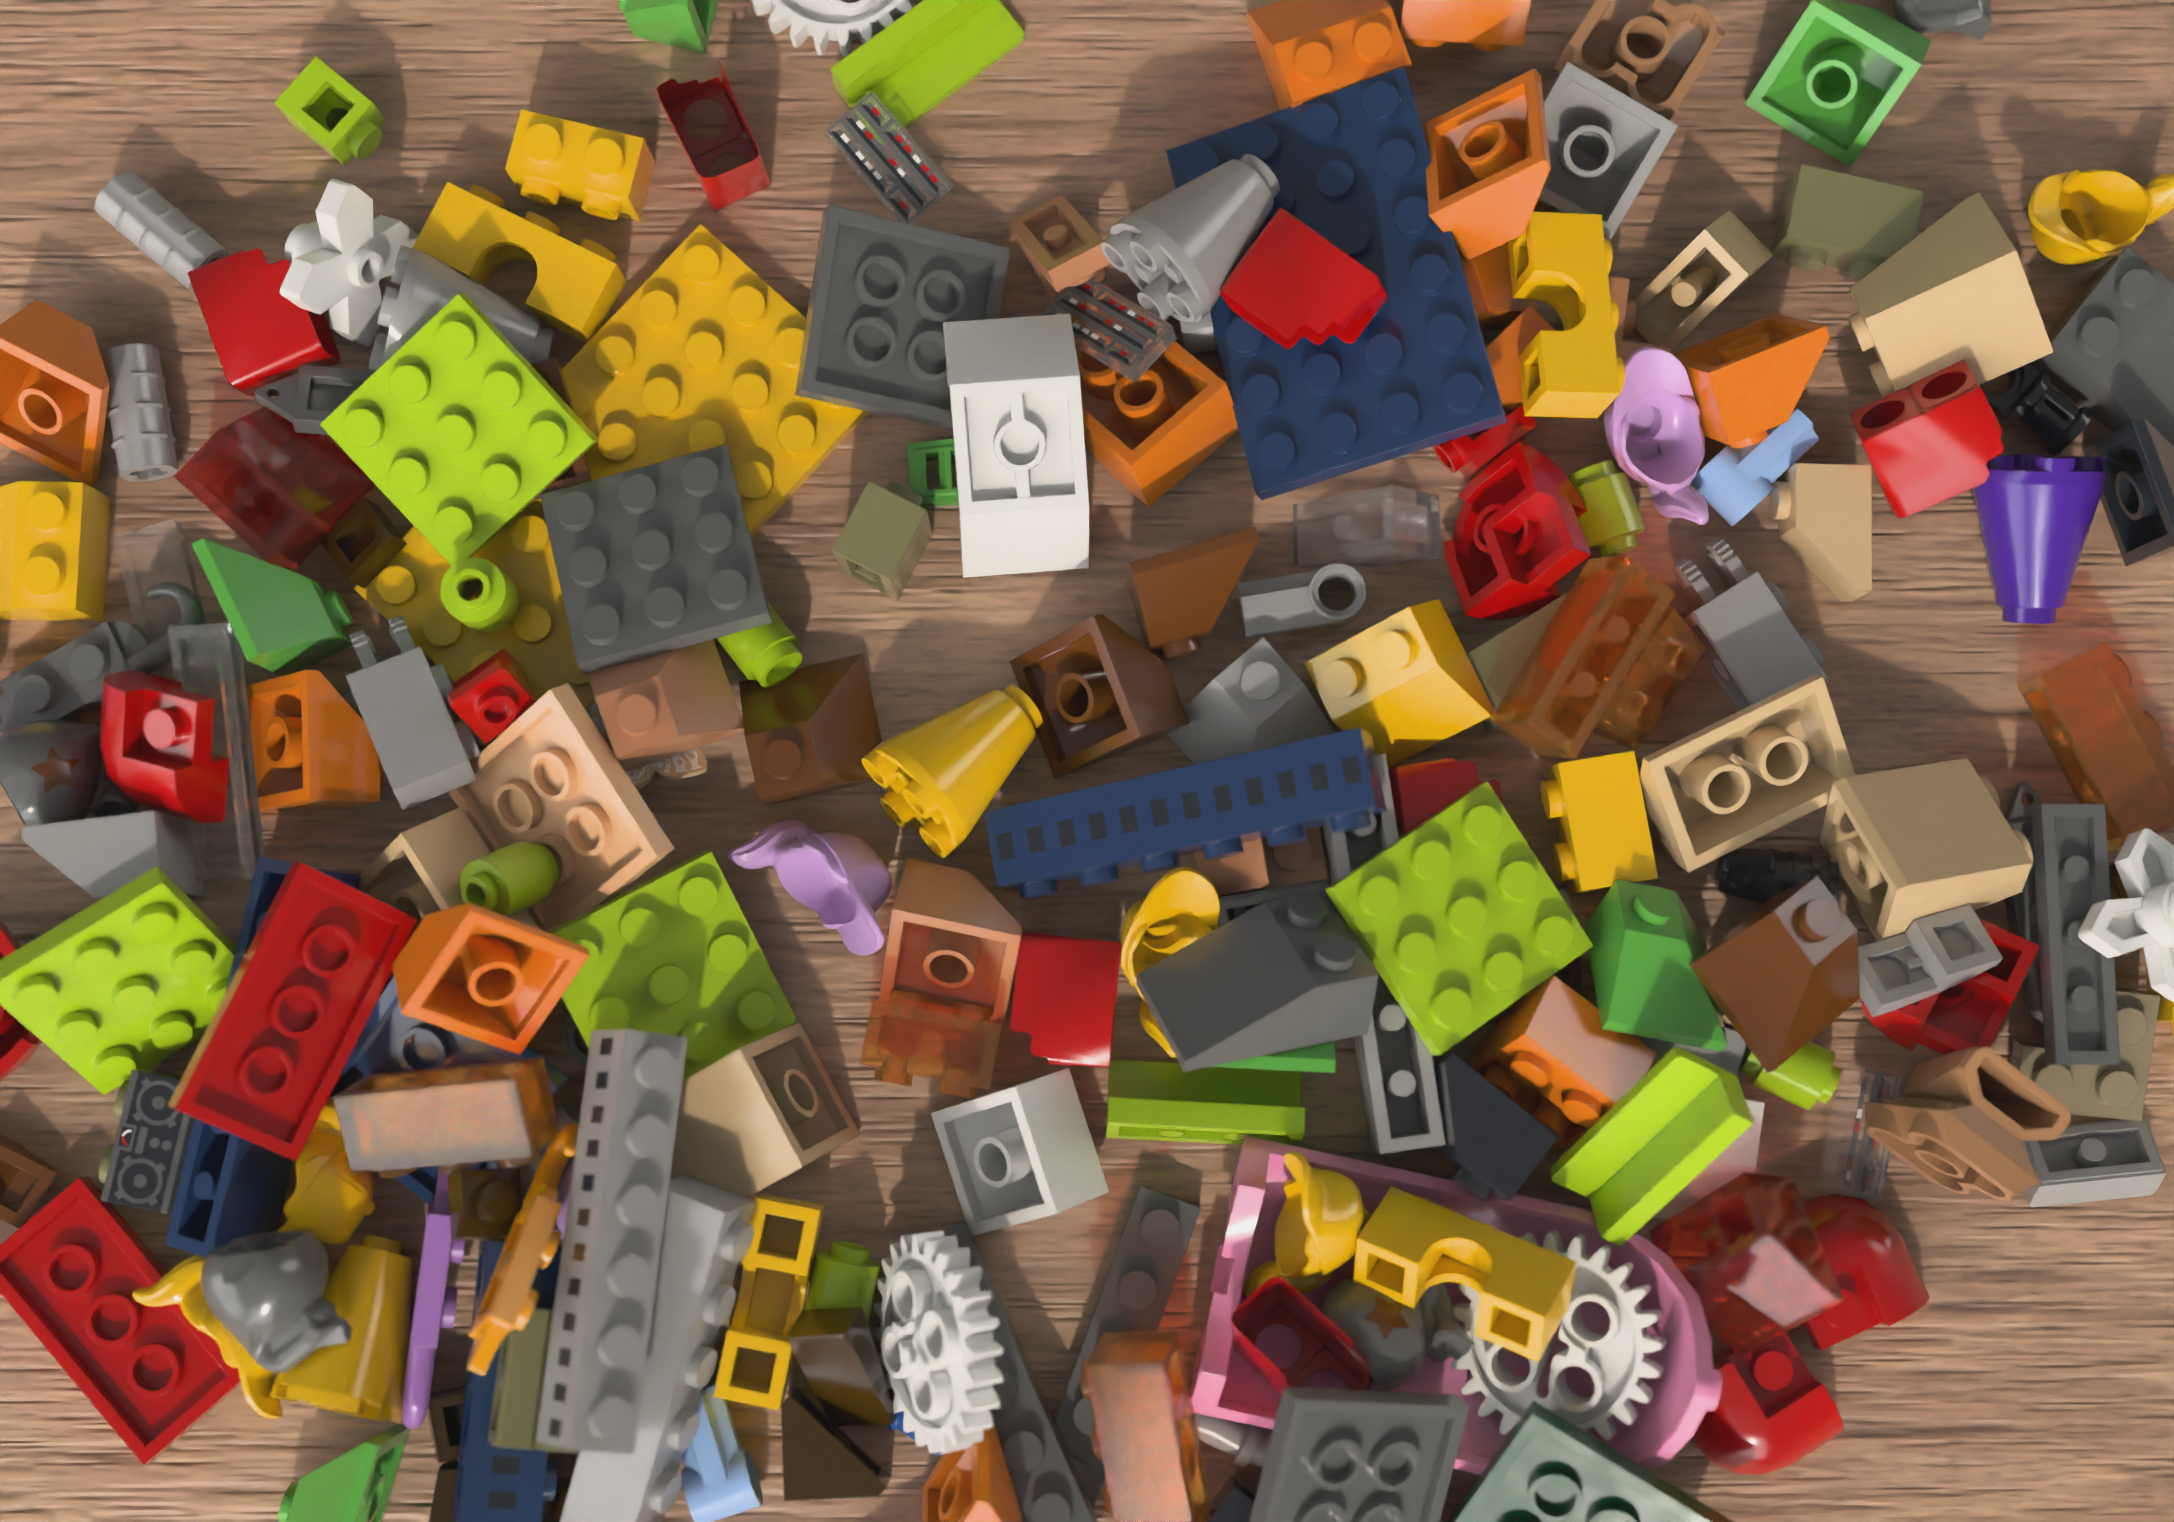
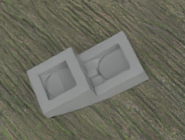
[1858,903,2003,1017]

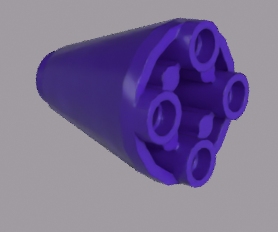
[1972,454,2106,624]

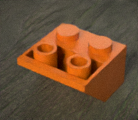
[1465,976,1656,1151]

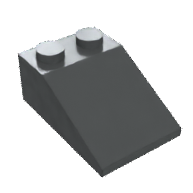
[2030,247,2174,446]
[1136,891,1379,1072]

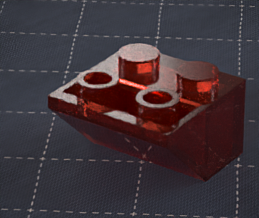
[174,406,375,572]
[1648,1172,1844,1355]

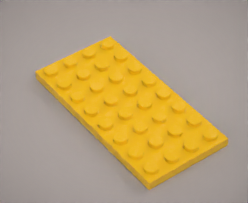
[354,224,870,713]

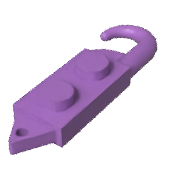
[402,1166,465,1430]

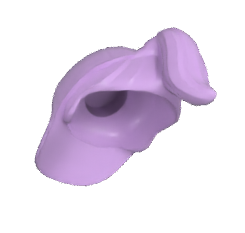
[1603,347,1709,525]
[727,820,892,956]

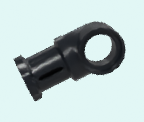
[1980,363,2093,456]

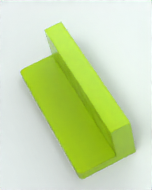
[830,0,1024,145]
[1549,1047,1754,1247]
[1106,1060,1305,1147]

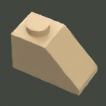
[1633,210,1773,352]
[1769,463,1872,601]

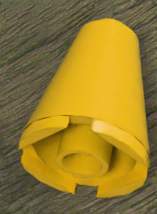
[270,1235,413,1425]

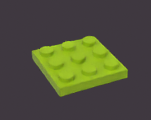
[319,293,599,566]
[1325,781,1593,1055]
[548,849,797,1081]
[0,866,237,1095]

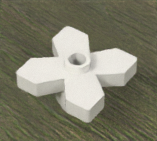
[280,179,419,347]
[2078,828,2174,1003]

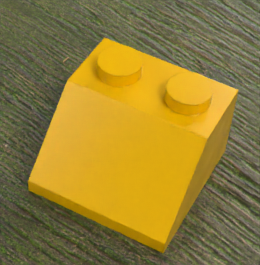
[0,481,111,622]
[1304,599,1496,768]

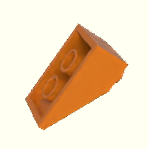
[1071,285,1239,507]

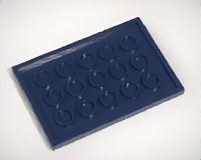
[1166,67,1508,501]

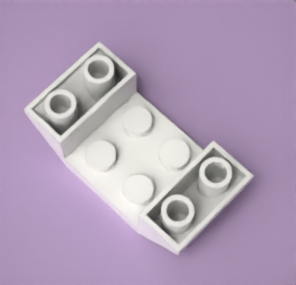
[943,314,1089,578]

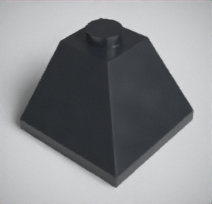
[2082,418,2174,566]
[1432,1053,1558,1202]

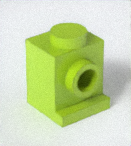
[274,56,385,166]

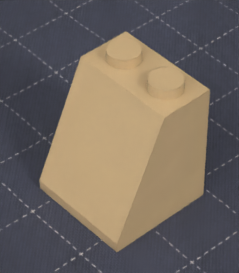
[1847,193,2054,398]
[1819,758,2033,941]
[669,1022,860,1198]

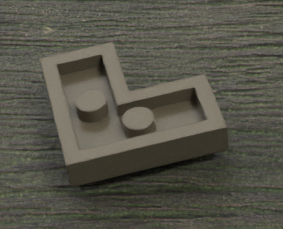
[2011,987,2161,1121]

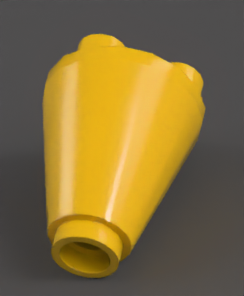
[861,685,1043,858]

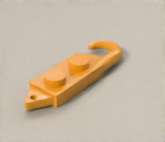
[467,1123,579,1375]

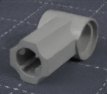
[1237,563,1366,639]

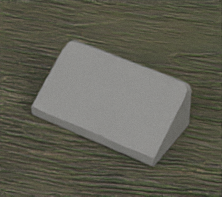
[2021,1117,2167,1208]

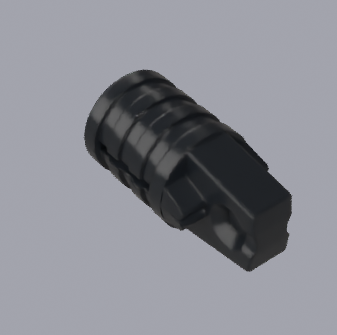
[1714,848,1839,905]

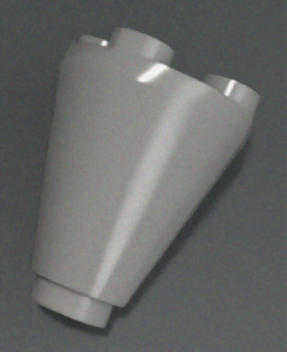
[1101,154,1280,324]
[368,245,555,371]

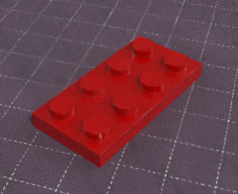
[168,861,418,1161]
[0,1176,241,1466]

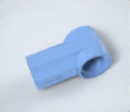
[1691,408,1819,527]
[681,1383,763,1522]

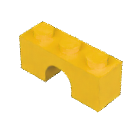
[412,182,627,344]
[1508,212,1625,418]
[1353,1186,1577,1362]
[713,1193,825,1410]

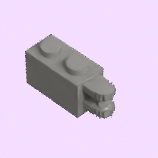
[1673,537,1828,711]
[345,615,481,810]

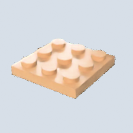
[449,683,674,932]

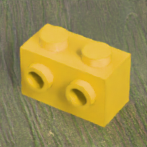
[505,109,655,221]
[1540,751,1658,894]

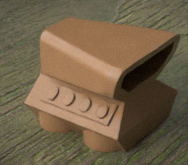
[1554,0,1726,120]
[1864,1047,2071,1201]

